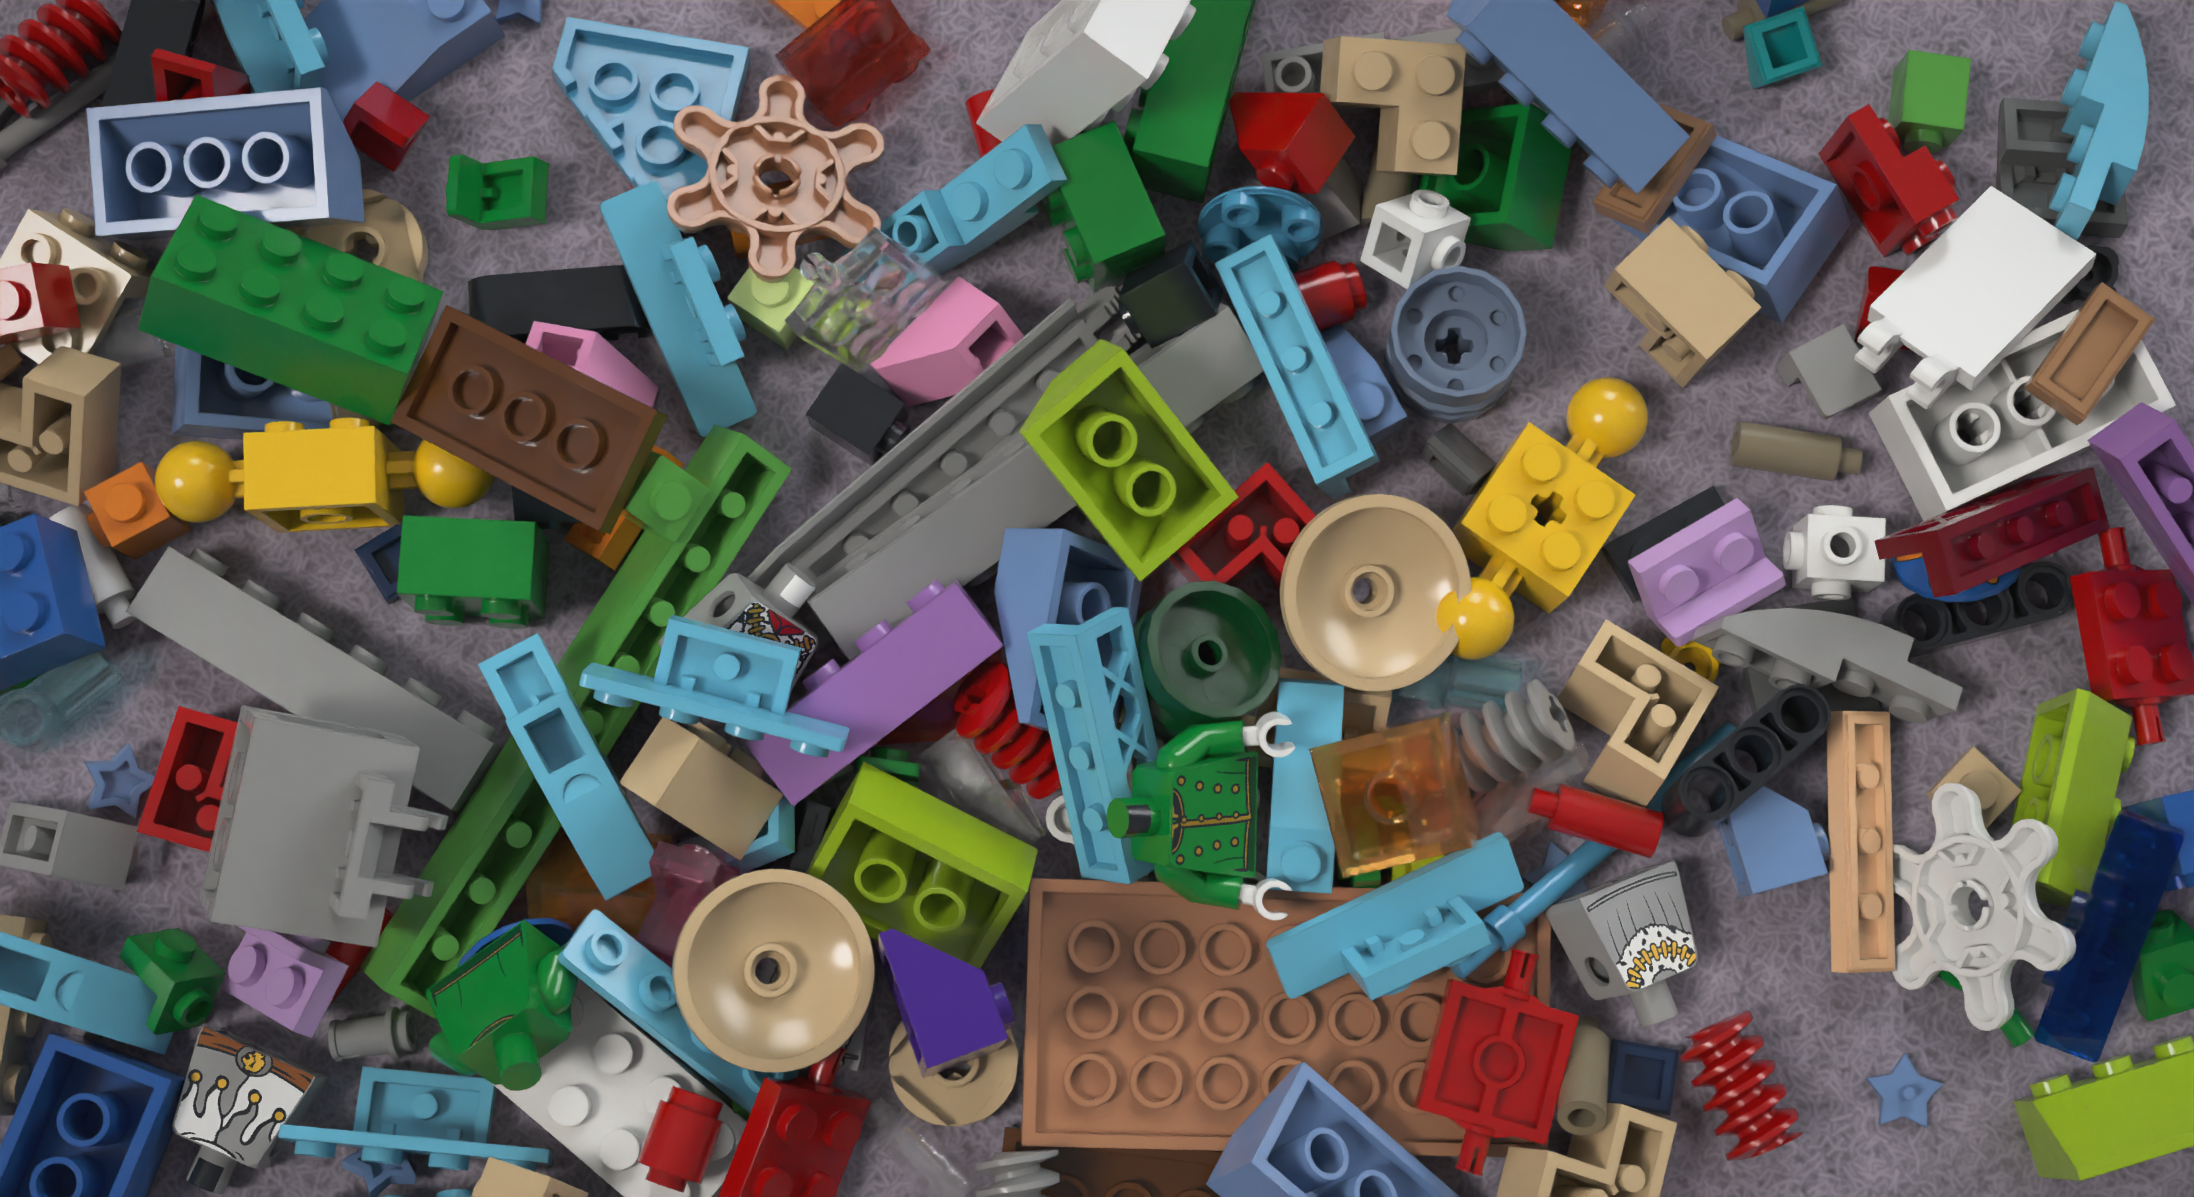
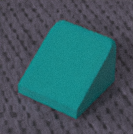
[1743,6,1822,89]

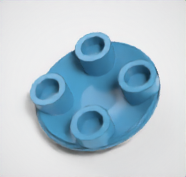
[1198,186,1324,273]

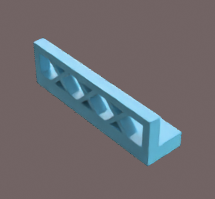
[1215,234,1380,500]
[1027,607,1158,884]

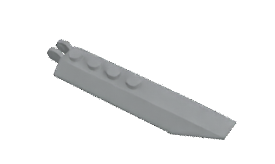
[747,286,1142,651]

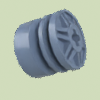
[1384,266,1527,424]

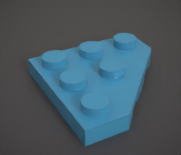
[552,17,751,202]

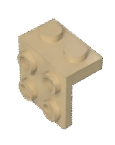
[0,208,153,364]

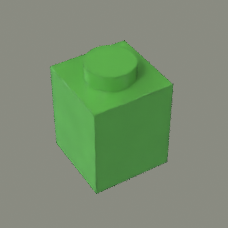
[1888,50,1971,153]
[621,451,711,544]

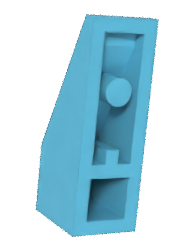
[1266,678,1344,894]

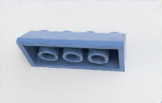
[1446,0,1690,194]
[86,87,365,240]
[1206,1061,1460,1197]

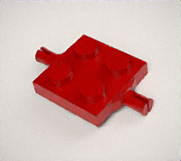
[2070,527,2194,746]
[1414,949,1579,1176]
[718,1046,872,1197]

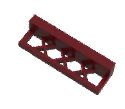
[1874,467,2110,598]

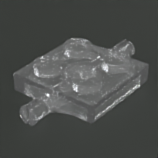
[785,227,947,372]

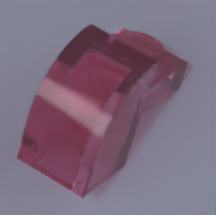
[636,841,740,969]

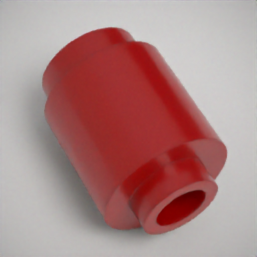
[1292,260,1367,331]
[637,1086,724,1193]

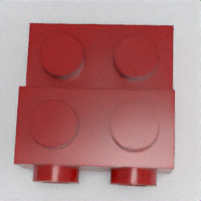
[1818,104,1959,257]

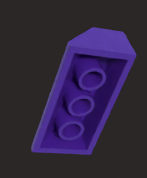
[879,929,1015,1078]

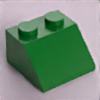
[1417,103,1572,252]

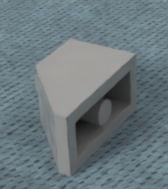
[0,801,138,891]

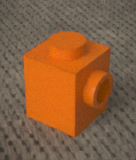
[84,461,191,560]

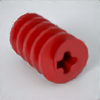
[0,0,122,119]
[953,661,1061,800]
[1679,1011,1803,1161]

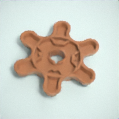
[667,75,885,283]

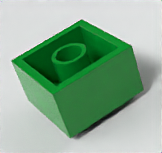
[1040,121,1165,295]
[397,515,550,629]

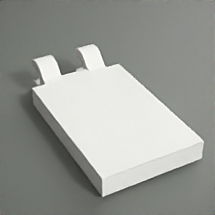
[1854,186,2096,410]

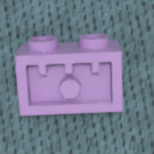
[1627,498,1786,646]
[220,926,349,1038]

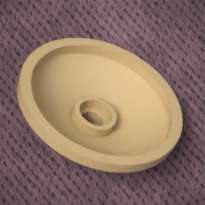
[1280,494,1471,692]
[672,869,874,1072]

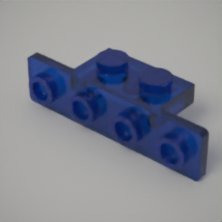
[2034,810,2185,1062]

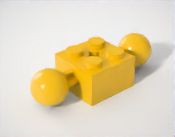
[1436,377,1648,660]
[155,418,495,533]

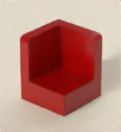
[343,81,431,172]

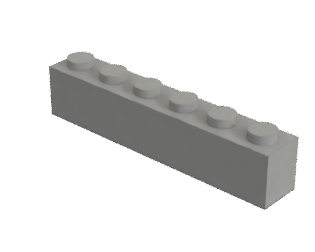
[126,546,502,813]

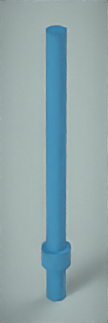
[1449,723,1736,980]

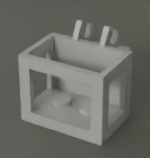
[199,705,448,948]

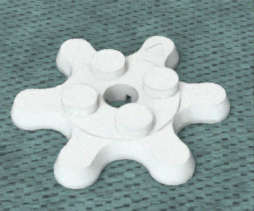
[1892,783,2076,1031]

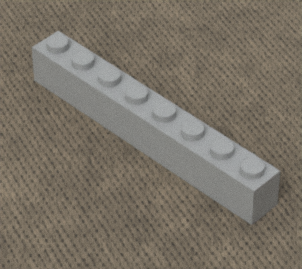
[805,303,1264,661]

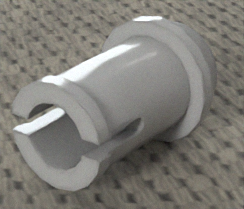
[328,1006,417,1062]

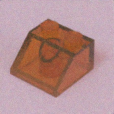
[1309,711,1482,878]

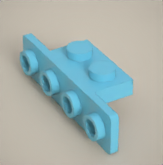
[210,0,330,93]
[599,181,757,437]
[579,615,850,757]
[1266,832,1524,1001]
[558,910,799,1113]
[278,1066,554,1172]

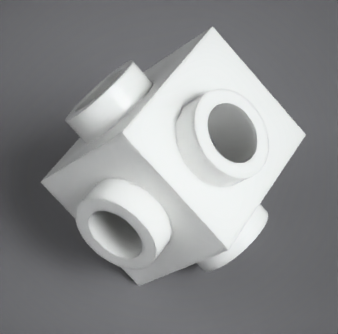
[1360,190,1471,289]
[1783,505,1886,600]

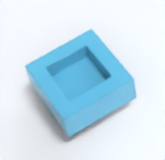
[726,786,795,874]

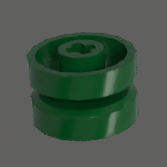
[1120,580,1282,741]

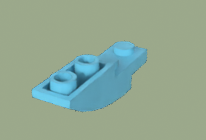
[2048,1,2149,241]
[841,124,1067,304]
[478,633,666,901]
[0,931,174,1055]

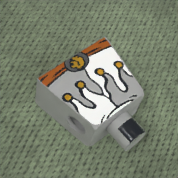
[172,1026,330,1194]

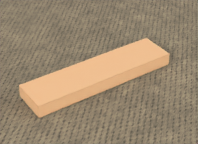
[1827,711,1895,973]

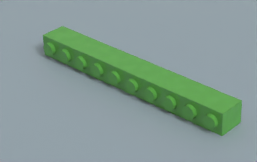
[359,425,792,1019]

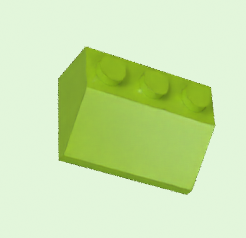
[1019,339,1238,582]
[2009,688,2135,909]
[805,762,1038,969]
[2013,1035,2194,1181]

